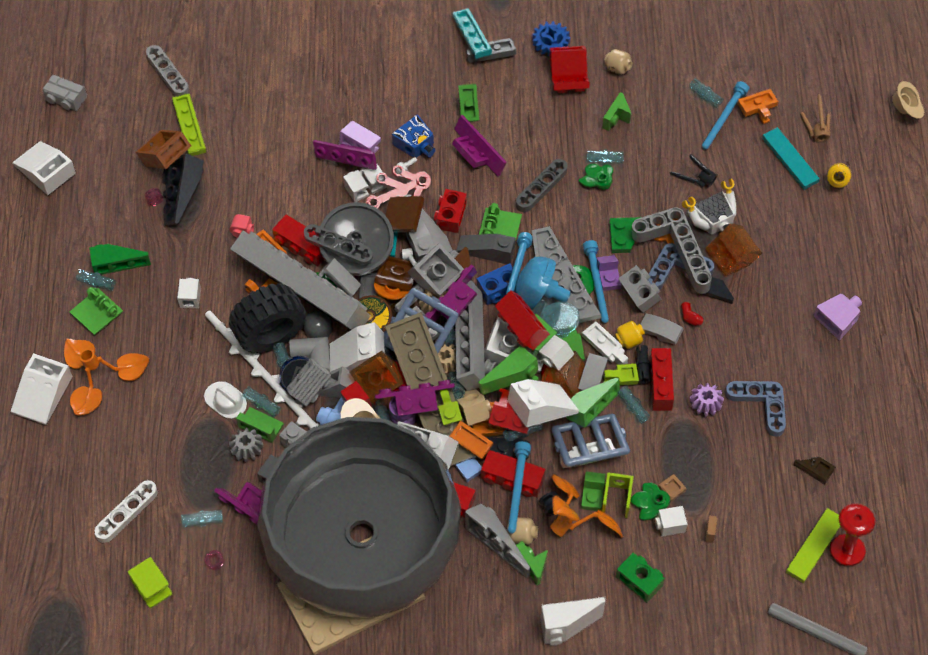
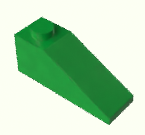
[89,244,151,276]

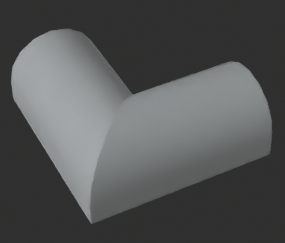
[289,337,330,372]

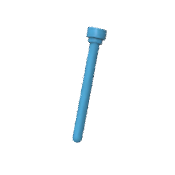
[702,81,749,150]
[506,232,533,294]
[582,240,609,323]
[508,442,531,533]

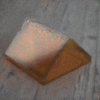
[349,351,403,404]
[541,351,585,398]

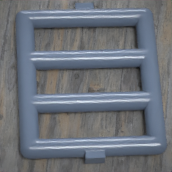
[384,288,459,353]
[551,414,630,467]

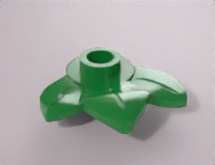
[579,164,613,190]
[630,483,670,520]

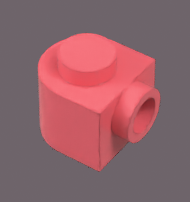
[229,214,254,238]

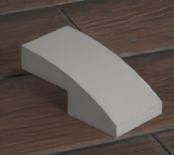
[640,313,684,344]
[578,353,608,391]

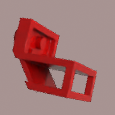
[550,46,590,93]
[488,388,529,435]

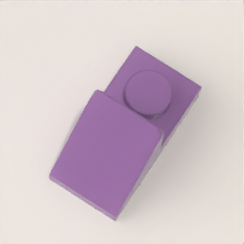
[596,255,621,291]

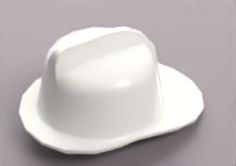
[204,381,247,419]

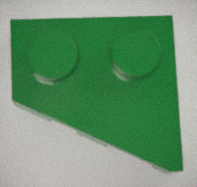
[609,217,642,253]

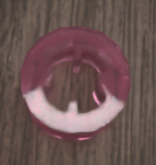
[145,188,163,206]
[205,550,225,570]

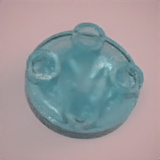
[541,302,580,338]

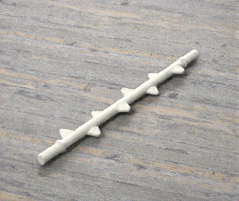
[205,311,319,429]

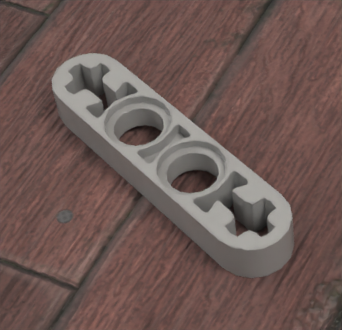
[146,45,189,97]

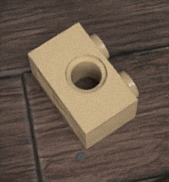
[454,389,491,426]

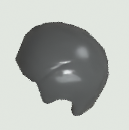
[303,311,333,338]

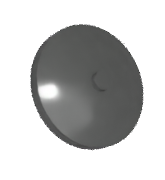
[318,202,394,276]

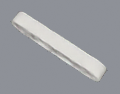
[94,480,158,543]

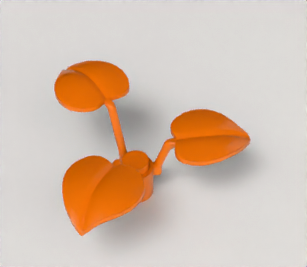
[64,339,149,416]
[550,474,623,539]

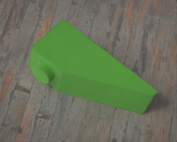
[478,345,538,395]
[566,378,620,428]

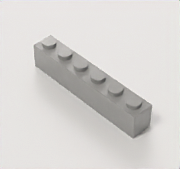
[455,281,485,391]

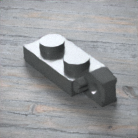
[466,38,516,62]

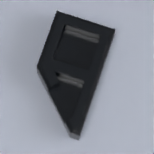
[699,277,734,304]

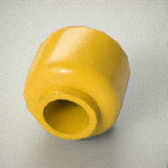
[827,163,851,188]
[615,321,645,349]

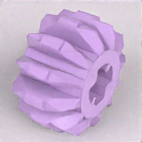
[690,383,724,417]

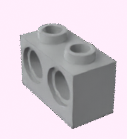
[618,265,662,313]

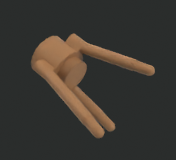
[800,94,830,142]

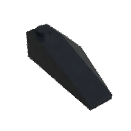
[162,154,204,227]

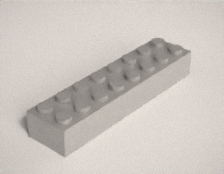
[230,230,371,330]

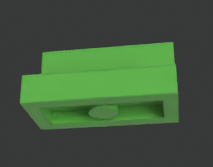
[236,407,284,443]

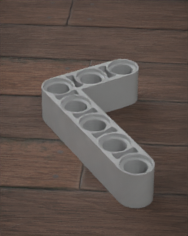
[632,208,712,294]

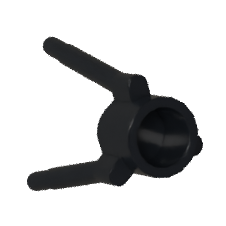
[670,154,718,187]

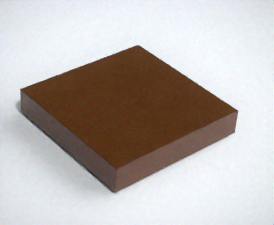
[385,196,424,233]
[375,256,415,291]

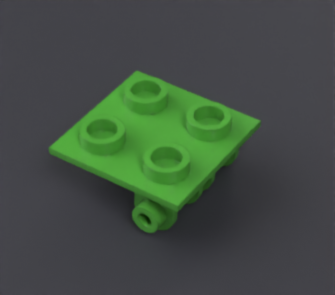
[479,203,522,242]
[69,287,123,335]

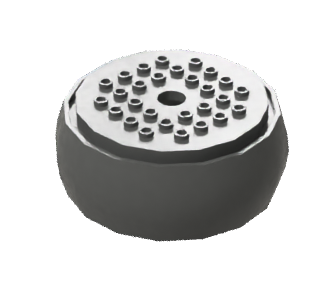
[258,417,461,618]

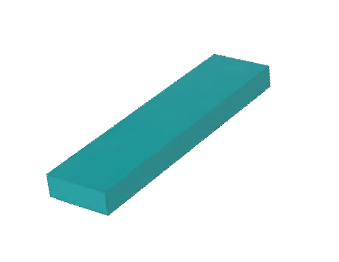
[452,8,492,59]
[762,127,820,190]

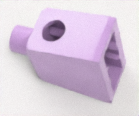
[814,294,862,340]

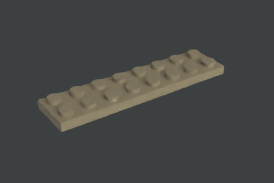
[385,312,477,468]

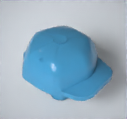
[516,256,571,310]

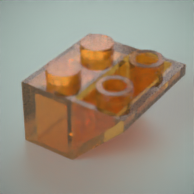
[705,223,762,276]

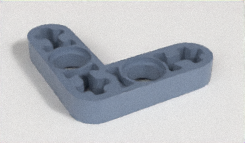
[648,243,714,290]
[725,381,786,437]

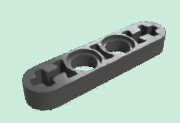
[516,159,567,212]
[304,224,373,265]

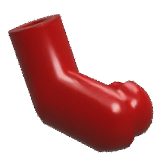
[681,302,704,326]

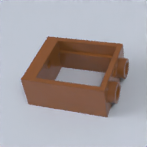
[135,130,191,169]

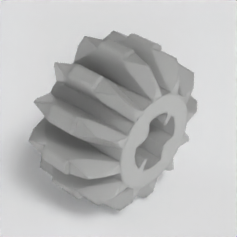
[229,427,263,462]

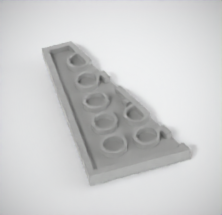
[532,226,602,329]

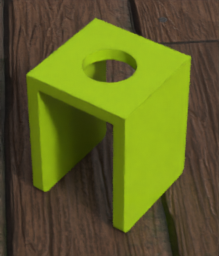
[602,472,633,518]
[127,557,172,608]

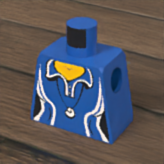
[392,115,436,158]

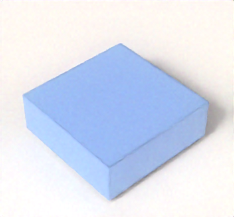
[455,458,482,482]

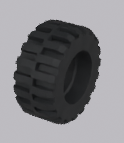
[229,283,306,354]

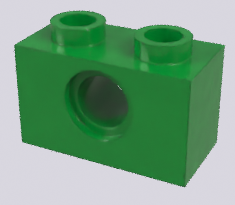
[616,552,665,603]

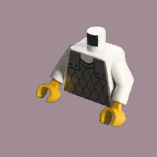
[682,179,736,237]

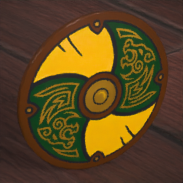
[350,295,392,332]

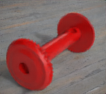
[830,503,876,567]

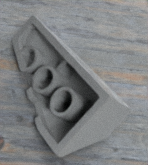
[405,194,452,262]
[465,504,530,578]

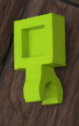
[603,364,639,385]
[438,389,463,426]

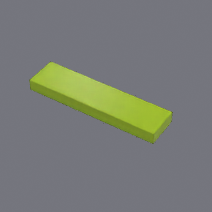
[172,94,207,156]
[786,508,841,583]

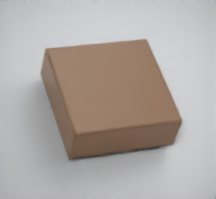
[658,474,687,502]
[705,516,717,543]

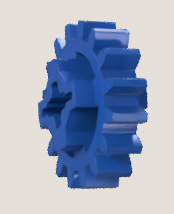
[532,21,570,56]

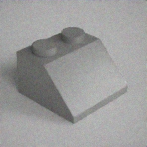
[408,243,464,296]

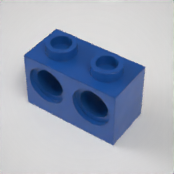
[477,263,519,305]

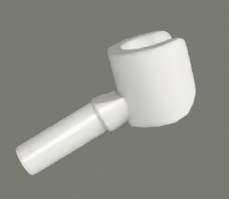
[396,157,417,177]
[402,248,416,266]

